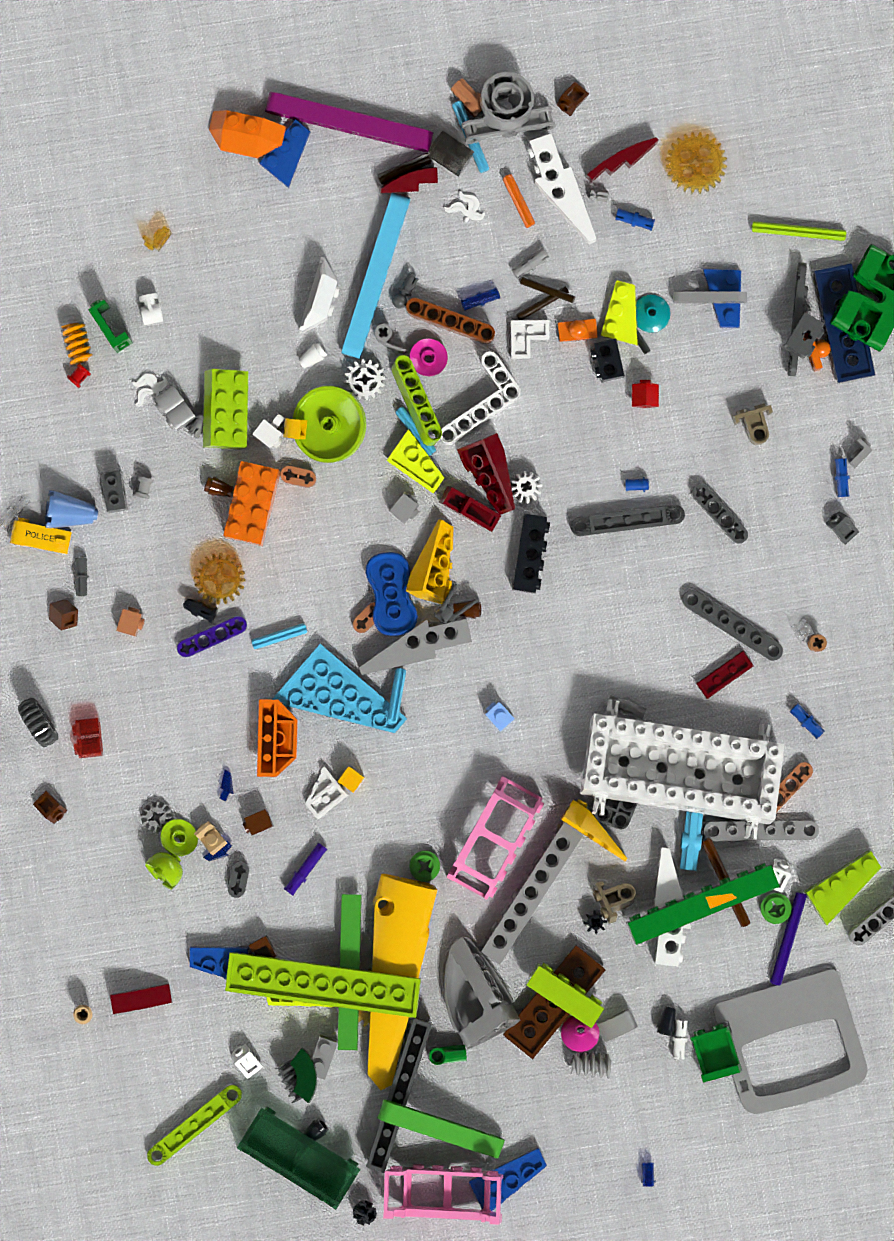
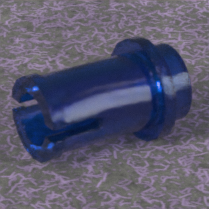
[641,1162,656,1187]

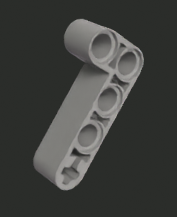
[848,893,894,946]

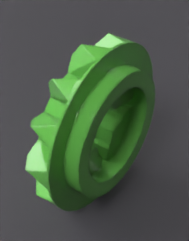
[409,851,440,882]
[760,893,792,924]

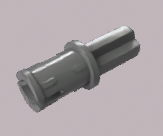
[74,558,89,596]

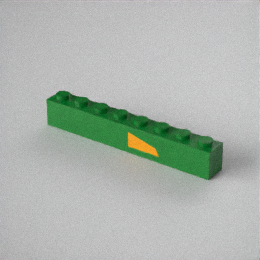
[626,863,780,945]

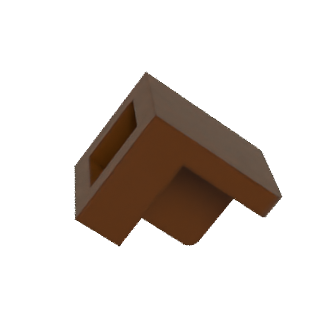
[49,599,78,631]
[249,935,278,958]

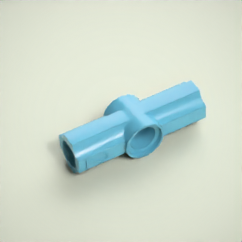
[680,811,703,871]

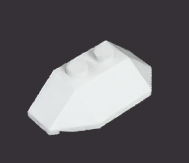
[299,257,340,333]

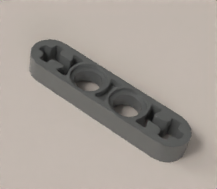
[691,484,748,544]

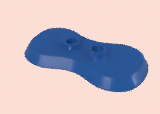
[366,552,417,636]

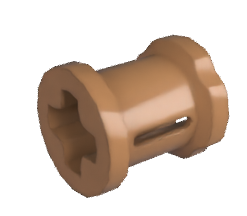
[807,634,827,652]

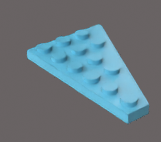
[272,644,407,733]

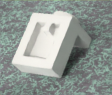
[772,859,792,893]
[231,1044,263,1079]

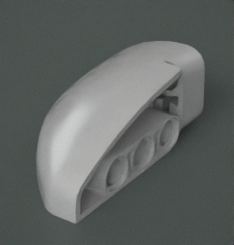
[444,937,520,1049]

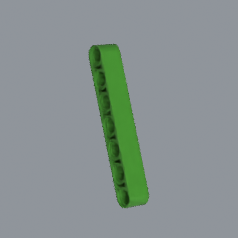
[377,1099,505,1158]

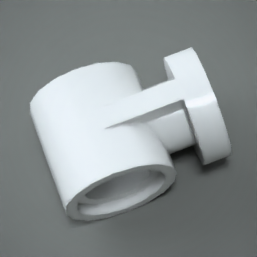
[139,293,164,325]

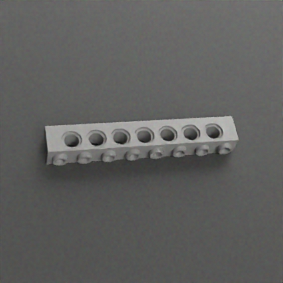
[480,822,584,964]

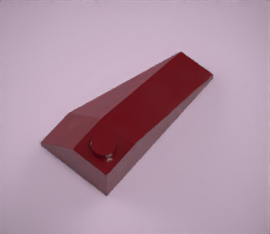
[457,433,515,515]

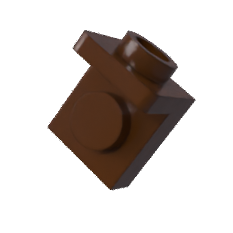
[557,82,589,116]
[33,791,67,824]

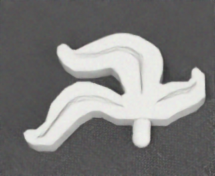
[444,191,485,222]
[132,374,168,407]

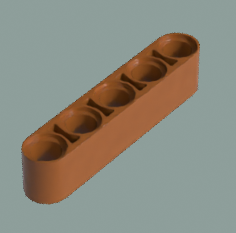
[406,298,495,344]

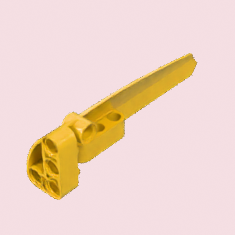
[367,873,438,1090]

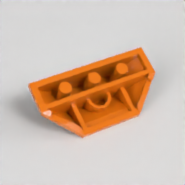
[209,110,286,159]
[257,699,298,777]

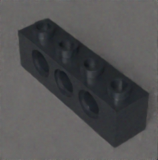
[513,514,550,594]

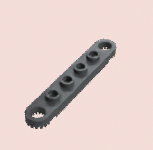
[787,262,808,377]
[571,505,685,536]
[682,590,783,661]

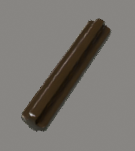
[377,153,432,185]

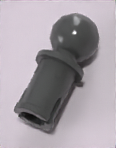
[392,273,419,309]

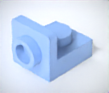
[485,702,515,732]

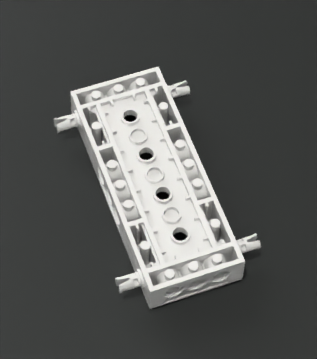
[580,699,785,840]

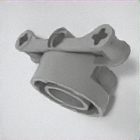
[461,72,556,144]

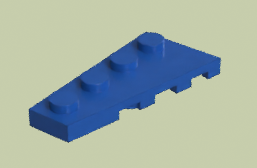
[469,1148,547,1211]

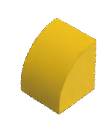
[283,418,307,439]

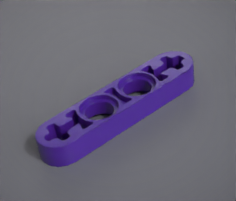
[177,616,247,657]

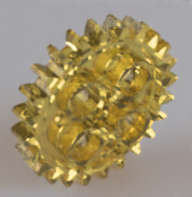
[665,132,727,194]

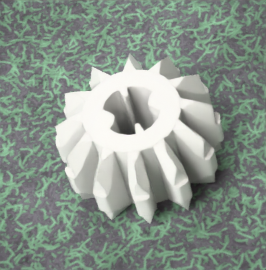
[511,471,542,504]

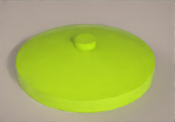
[292,386,366,463]

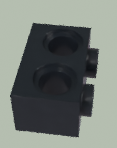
[590,338,625,383]

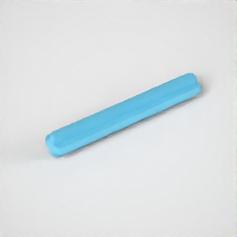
[452,101,489,173]

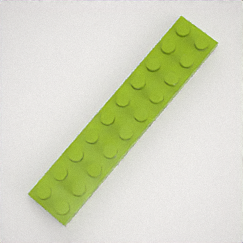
[225,952,421,1018]

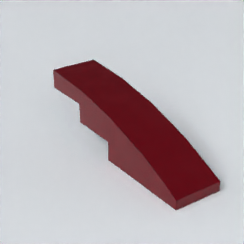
[586,137,659,183]

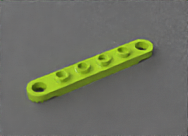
[147,1085,242,1166]

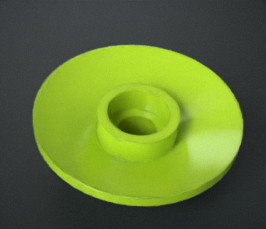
[160,819,198,856]

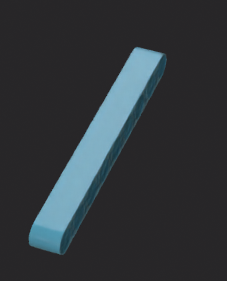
[342,193,411,359]

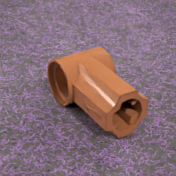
[451,78,482,118]

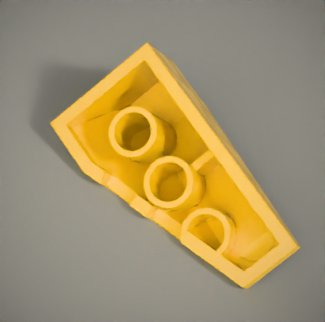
[406,519,453,604]

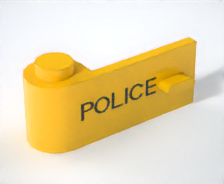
[10,517,72,554]

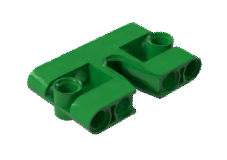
[830,244,894,352]

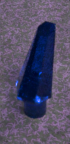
[219,769,233,801]
[203,841,233,861]

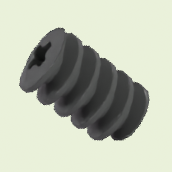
[275,1060,302,1103]

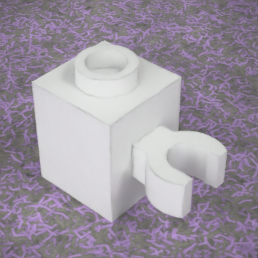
[252,414,285,450]

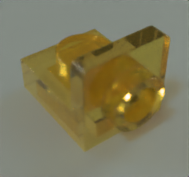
[142,226,172,252]

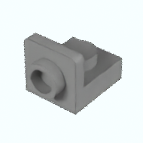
[849,437,872,469]

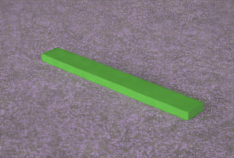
[338,894,362,1051]

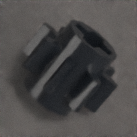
[583,910,608,934]
[353,1201,377,1226]

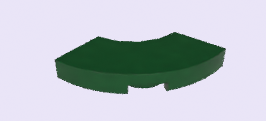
[290,1048,318,1103]

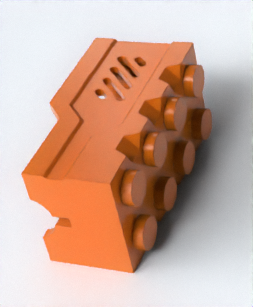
[223,461,280,547]

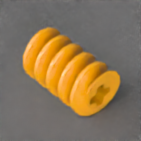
[61,323,93,365]

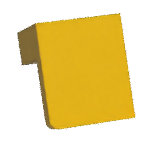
[338,766,365,793]

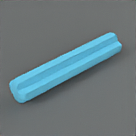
[395,406,436,456]
[252,623,307,649]
[387,668,406,724]

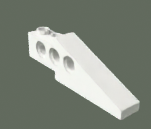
[527,134,596,244]
[653,847,691,967]

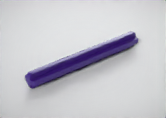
[770,892,807,986]

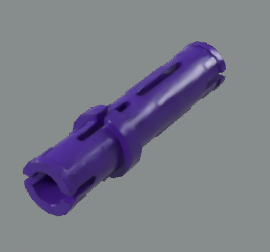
[284,843,328,896]

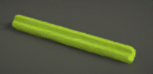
[752,221,846,241]

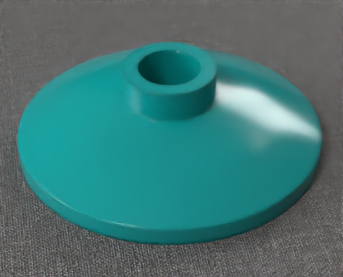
[636,295,671,333]

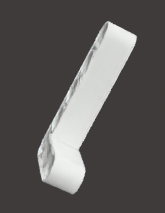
[440,352,520,445]

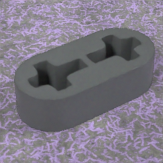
[228,861,249,898]

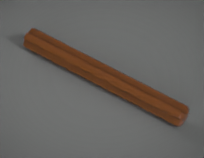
[702,838,750,927]

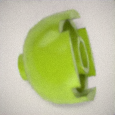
[145,852,183,890]

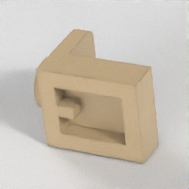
[194,821,227,855]

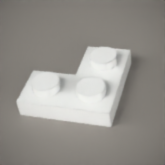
[511,320,549,360]

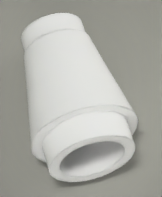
[298,342,328,369]

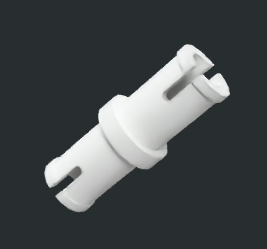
[672,1019,688,1059]

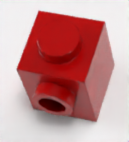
[632,380,659,408]

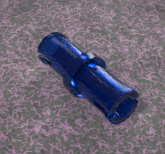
[460,287,500,311]

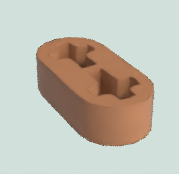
[280,466,316,488]
[353,602,375,633]

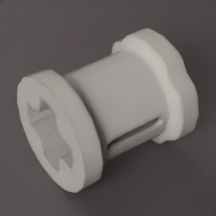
[132,476,153,499]

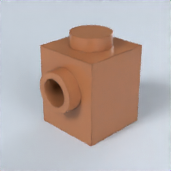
[116,607,145,637]

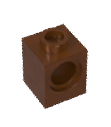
[243,809,274,836]

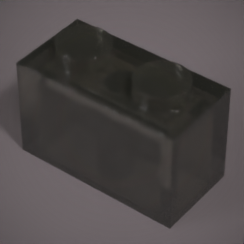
[427,131,474,177]

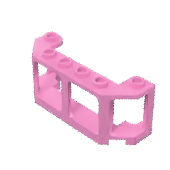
[446,776,544,900]
[383,1164,503,1225]

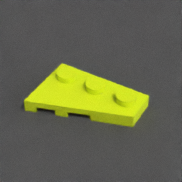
[601,280,638,346]
[387,429,445,494]

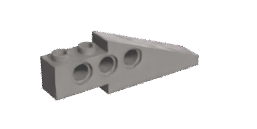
[359,616,472,675]

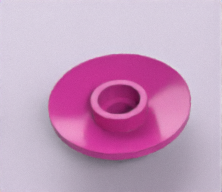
[410,339,448,377]
[561,1016,599,1052]

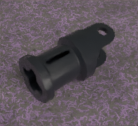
[183,599,219,624]

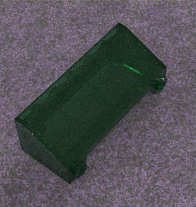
[237,1107,361,1210]

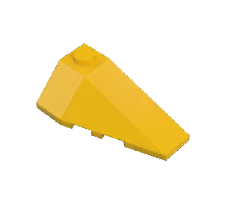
[560,799,627,861]

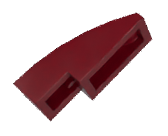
[379,167,438,193]
[439,486,501,532]
[110,984,172,1014]

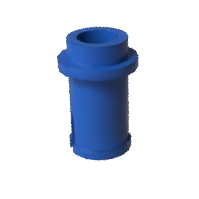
[626,477,649,492]

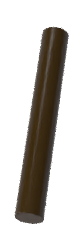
[520,277,576,303]
[516,286,569,320]

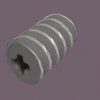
[571,1051,611,1079]

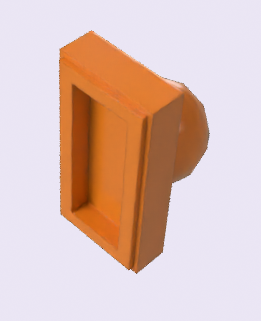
[558,319,598,342]
[803,332,831,372]

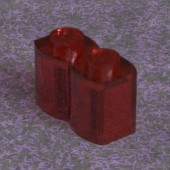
[72,718,103,759]

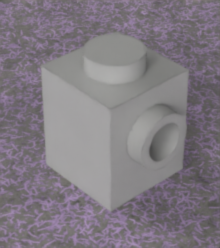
[389,493,419,524]

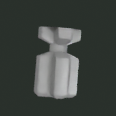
[589,189,609,202]

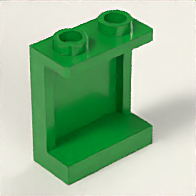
[88,299,133,353]
[690,1024,742,1083]

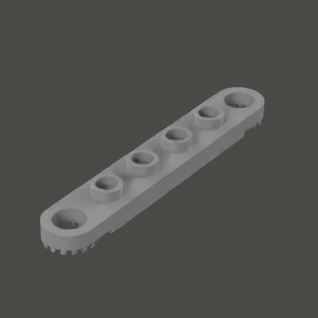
[703,821,819,841]

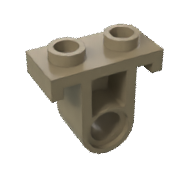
[732,403,773,445]
[593,881,636,924]

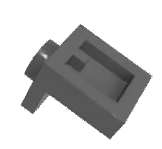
[826,511,859,545]

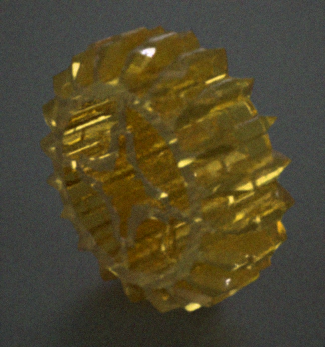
[194,553,246,605]

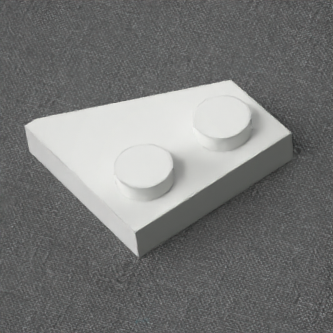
[305,766,348,820]

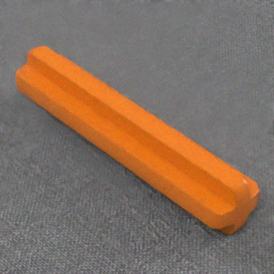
[503,174,535,228]

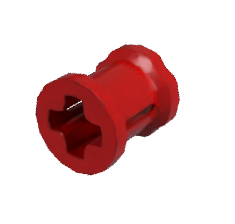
[67,363,91,388]

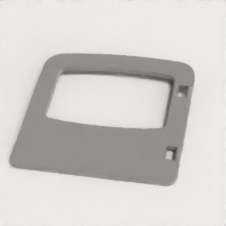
[713,969,868,1114]

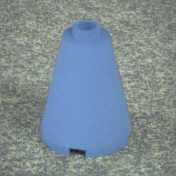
[45,490,98,529]

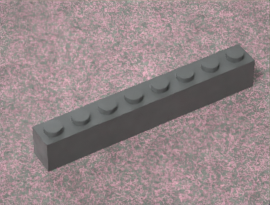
[366,1017,432,1173]

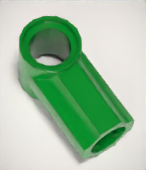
[428,1044,467,1065]

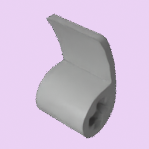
[375,324,406,354]
[597,1009,638,1042]

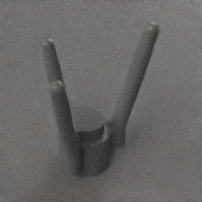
[434,584,477,623]

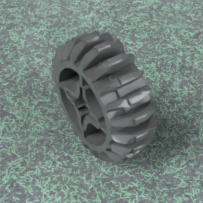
[18,698,58,747]

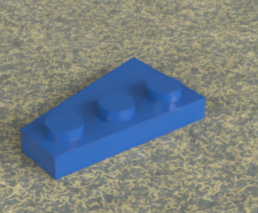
[259,119,310,188]
[703,269,741,328]
[190,946,248,979]

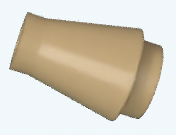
[73,1005,92,1024]

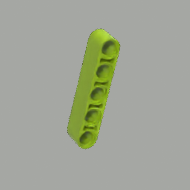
[391,355,442,446]

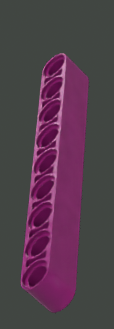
[265,92,434,152]

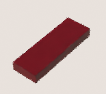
[696,651,754,699]

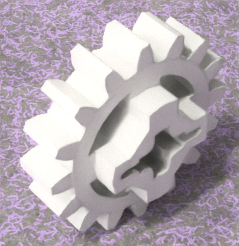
[344,359,386,401]

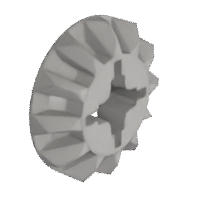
[141,801,172,832]

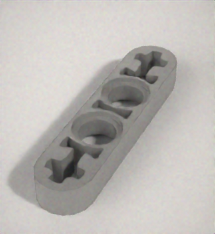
[673,292,747,303]

